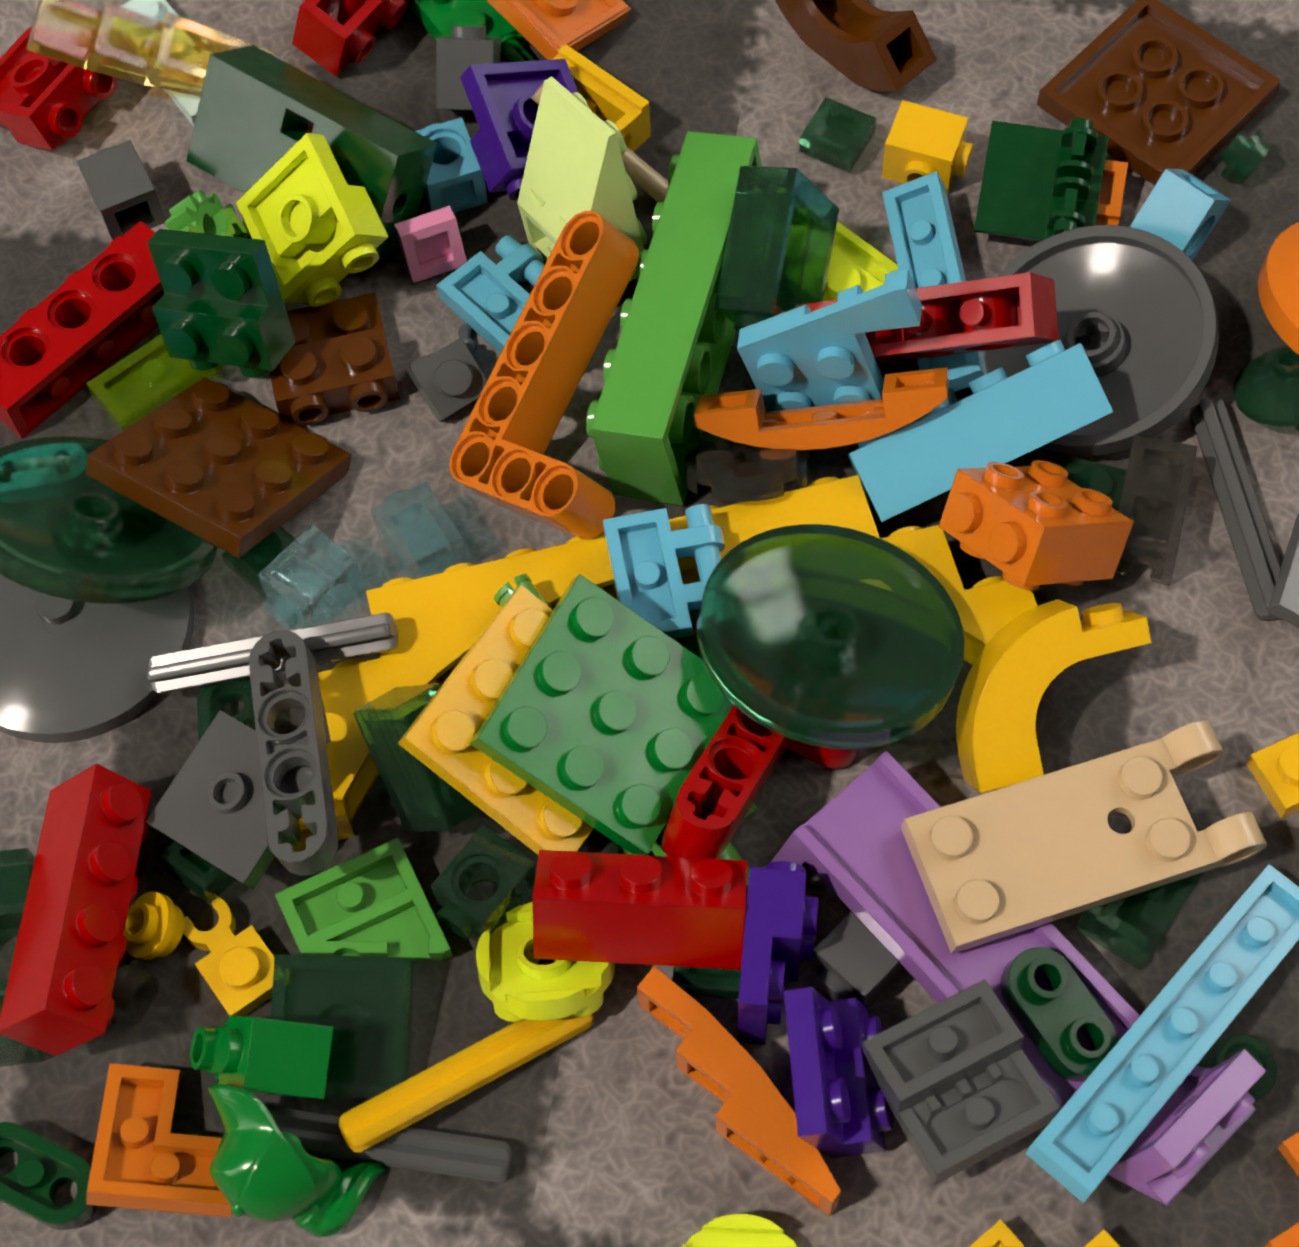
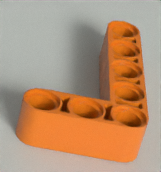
[449,211,639,540]

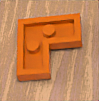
[87,1063,232,1218]

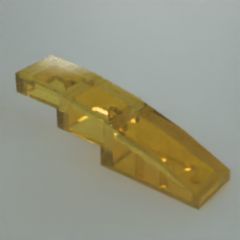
[26,0,275,97]

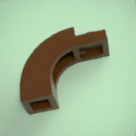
[775,0,937,91]

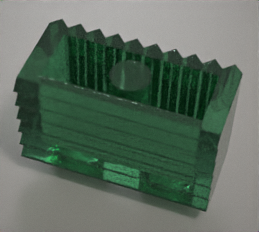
[353,683,481,832]

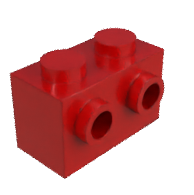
[292,0,408,77]

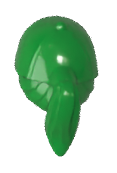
[208,1084,386,1237]

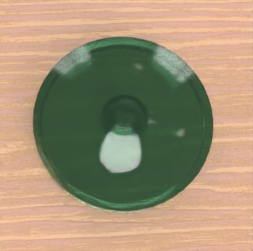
[0,436,218,604]
[697,524,965,749]

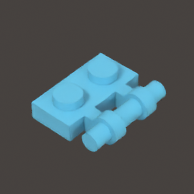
[437,235,545,354]
[603,504,737,639]

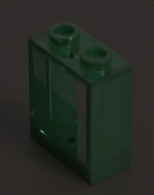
[714,166,839,332]

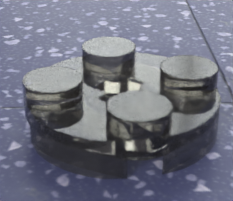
[684,432,810,502]

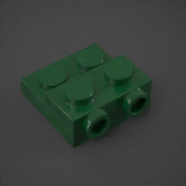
[147,229,296,378]

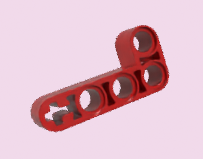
[662,652,876,859]

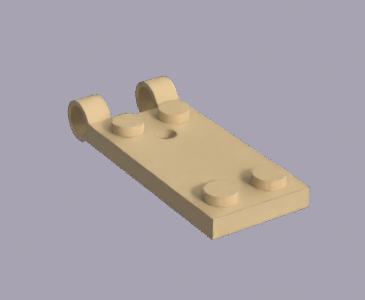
[901,720,1267,954]

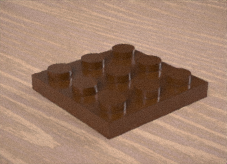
[1037,0,1281,185]
[86,377,352,558]

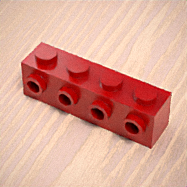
[0,763,151,1056]

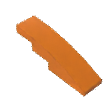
[637,966,841,1217]

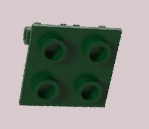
[974,118,1109,241]

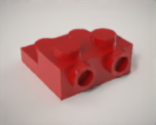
[0,27,122,151]

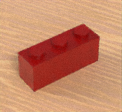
[532,850,747,970]

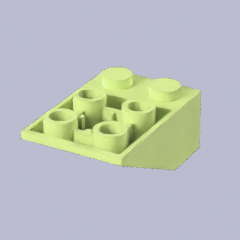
[517,76,648,282]

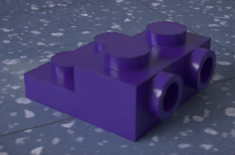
[460,59,579,200]
[738,861,818,1045]
[783,987,894,1158]

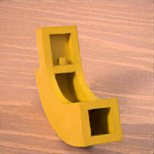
[956,599,1152,793]

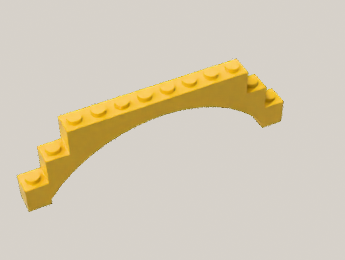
[292,475,1038,851]

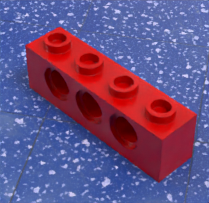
[0,221,165,439]
[796,272,1059,365]

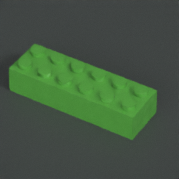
[586,131,772,506]

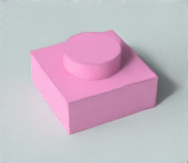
[394,206,467,283]

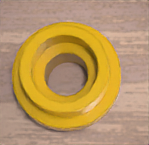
[124,892,184,960]

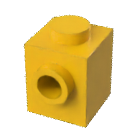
[881,100,974,195]

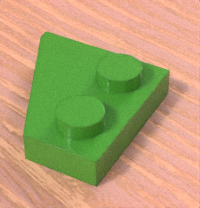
[274,838,453,961]

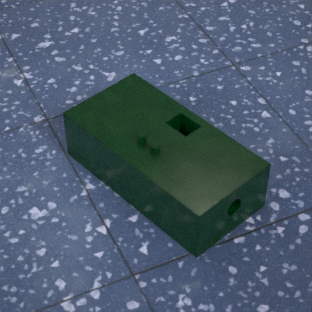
[186,45,437,259]

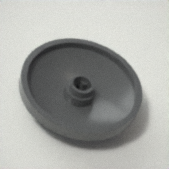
[982,225,1219,456]
[0,509,194,743]

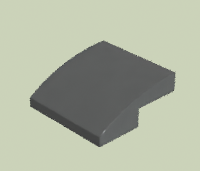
[862,979,1061,1185]

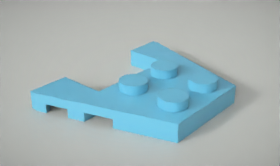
[737,268,958,432]

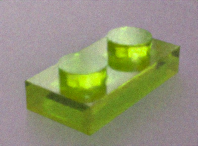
[86,334,224,431]

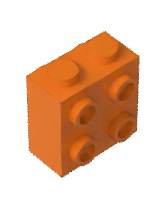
[938,460,1134,590]

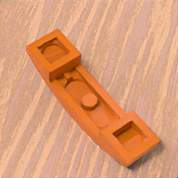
[694,367,949,450]

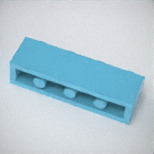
[848,339,1113,522]

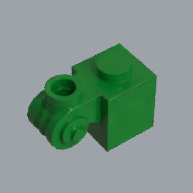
[190,1015,334,1099]

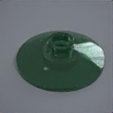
[1233,345,1299,427]

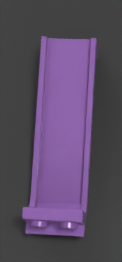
[771,750,1266,1206]

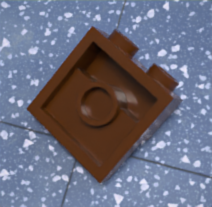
[270,292,400,425]

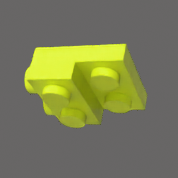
[236,133,389,307]

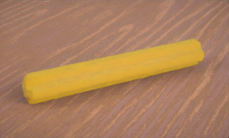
[339,1014,593,1153]

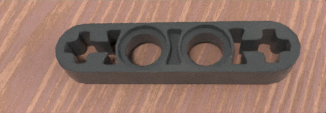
[249,630,338,876]

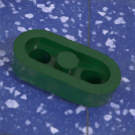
[1000,947,1119,1082]
[0,1122,98,1230]

